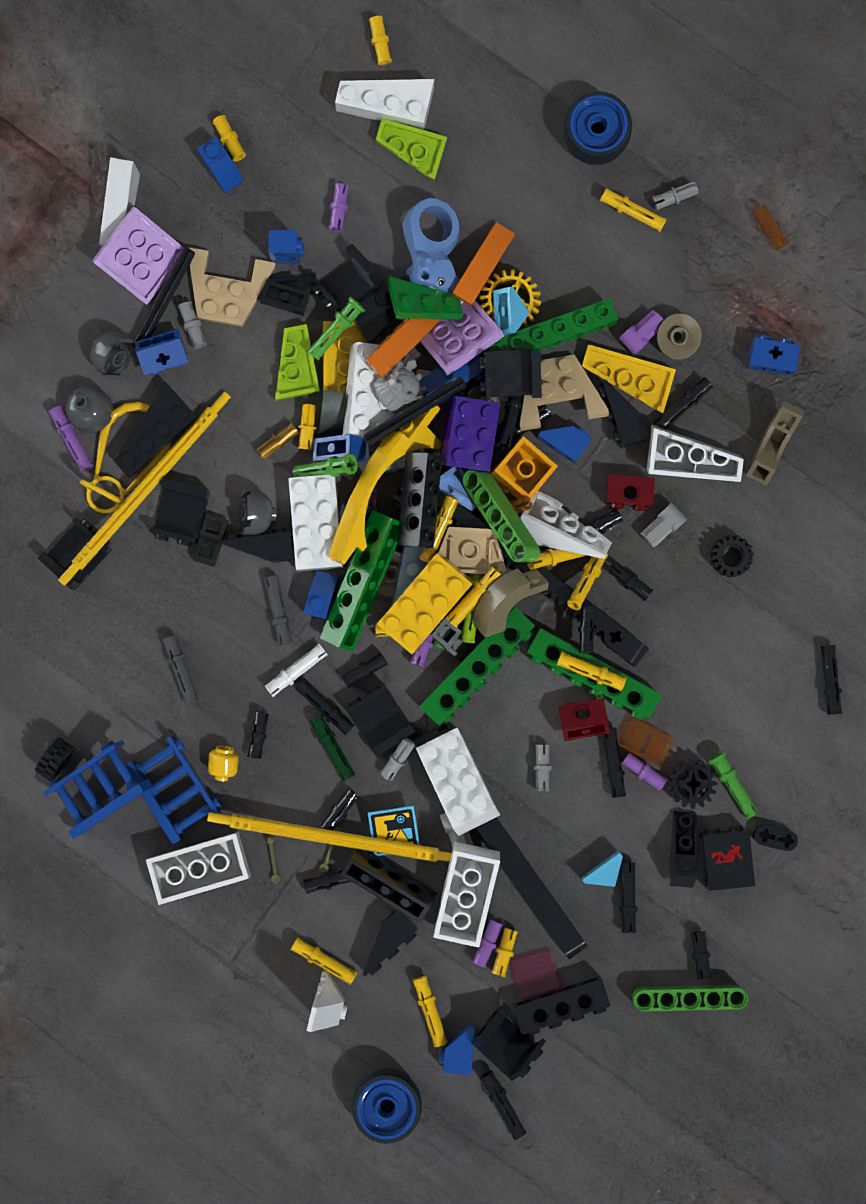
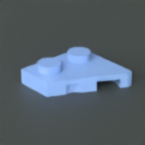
[439,467,477,511]

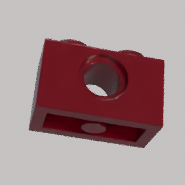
[605,474,655,511]
[558,698,610,741]

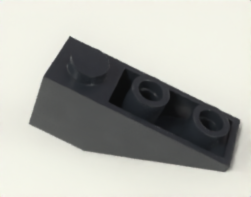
[598,379,650,449]
[222,528,295,563]
[670,811,697,888]
[363,909,418,977]

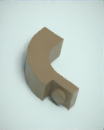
[746,401,805,486]
[473,568,549,638]

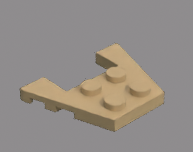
[188,247,276,327]
[520,354,609,431]
[439,526,507,575]

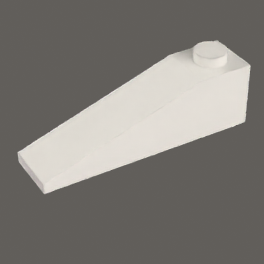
[520,491,612,559]
[307,969,348,1032]

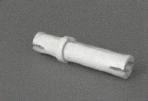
[265,644,328,697]

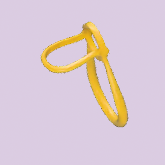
[80,402,172,514]

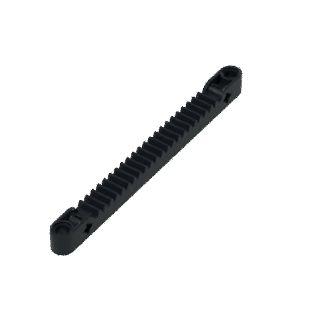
[397,479,649,667]

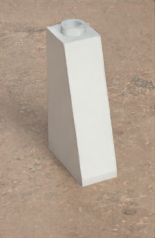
[99,157,140,247]

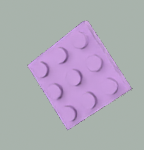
[91,207,184,305]
[420,300,504,376]

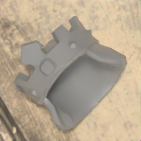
[375,358,427,414]

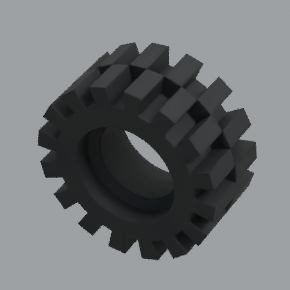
[710,535,754,577]
[35,737,75,782]

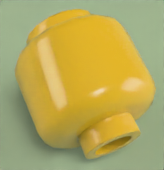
[208,746,239,781]

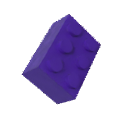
[440,396,500,472]

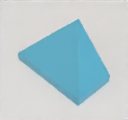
[493,287,530,335]
[580,851,623,887]

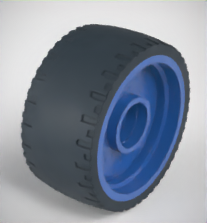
[563,91,632,165]
[352,1069,422,1144]

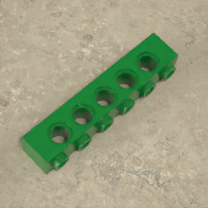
[481,298,618,356]
[320,510,400,652]
[419,607,535,726]
[526,628,662,721]

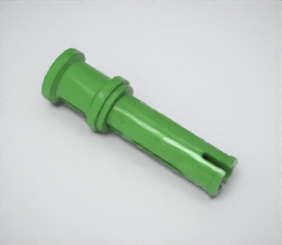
[308,296,366,360]
[293,454,358,477]
[707,751,759,819]

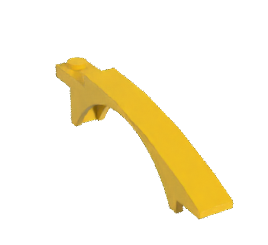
[328,406,441,565]

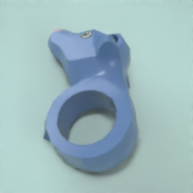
[402,198,460,294]

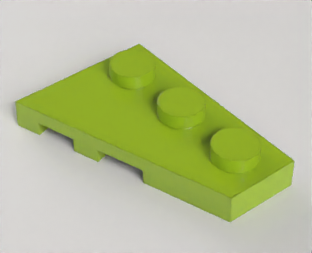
[376,118,447,182]
[275,324,320,401]

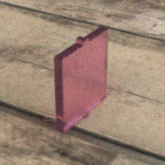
[510,950,559,998]

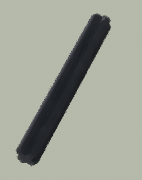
[132,247,195,348]
[363,376,466,445]

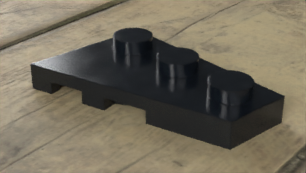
[349,275,409,344]

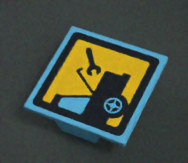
[368,805,420,856]

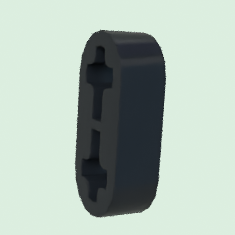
[753,824,798,851]

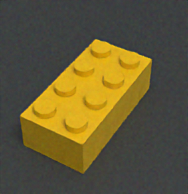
[377,552,474,654]

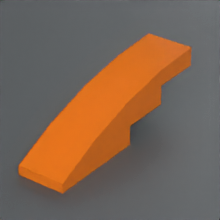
[452,222,515,306]
[365,319,441,378]

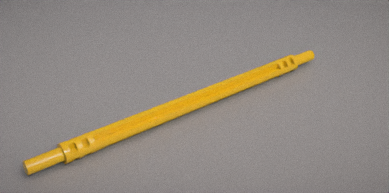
[58,391,231,586]
[207,812,452,862]

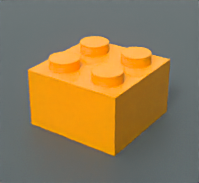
[490,436,558,504]

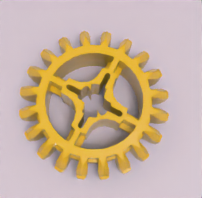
[479,270,541,331]

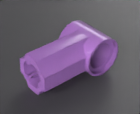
[619,310,663,355]

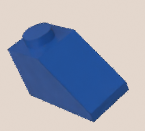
[197,136,244,193]
[537,426,592,464]
[313,434,366,464]
[303,570,339,620]
[439,1024,475,1075]

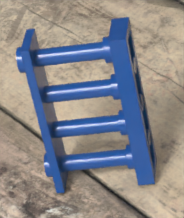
[126,736,223,845]
[43,740,153,839]

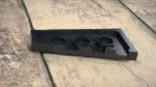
[113,383,197,478]

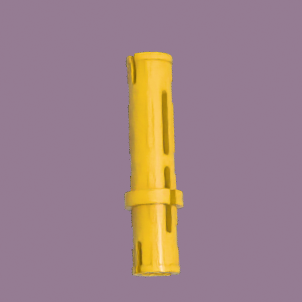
[600,188,667,232]
[419,495,460,563]
[527,549,587,570]
[567,553,608,610]
[446,566,503,628]
[557,651,627,691]
[290,937,357,985]
[412,975,448,1047]

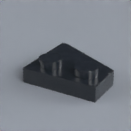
[260,272,316,316]

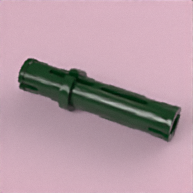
[309,714,356,781]

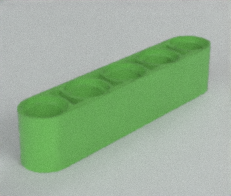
[463,470,540,562]
[631,985,748,1011]

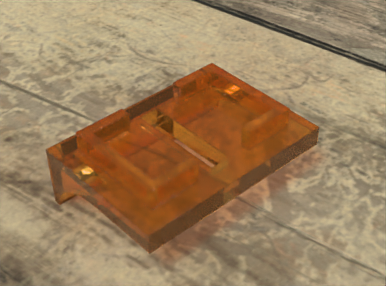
[619,718,674,767]

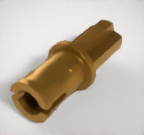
[256,423,300,460]

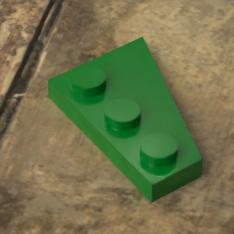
[387,276,463,320]

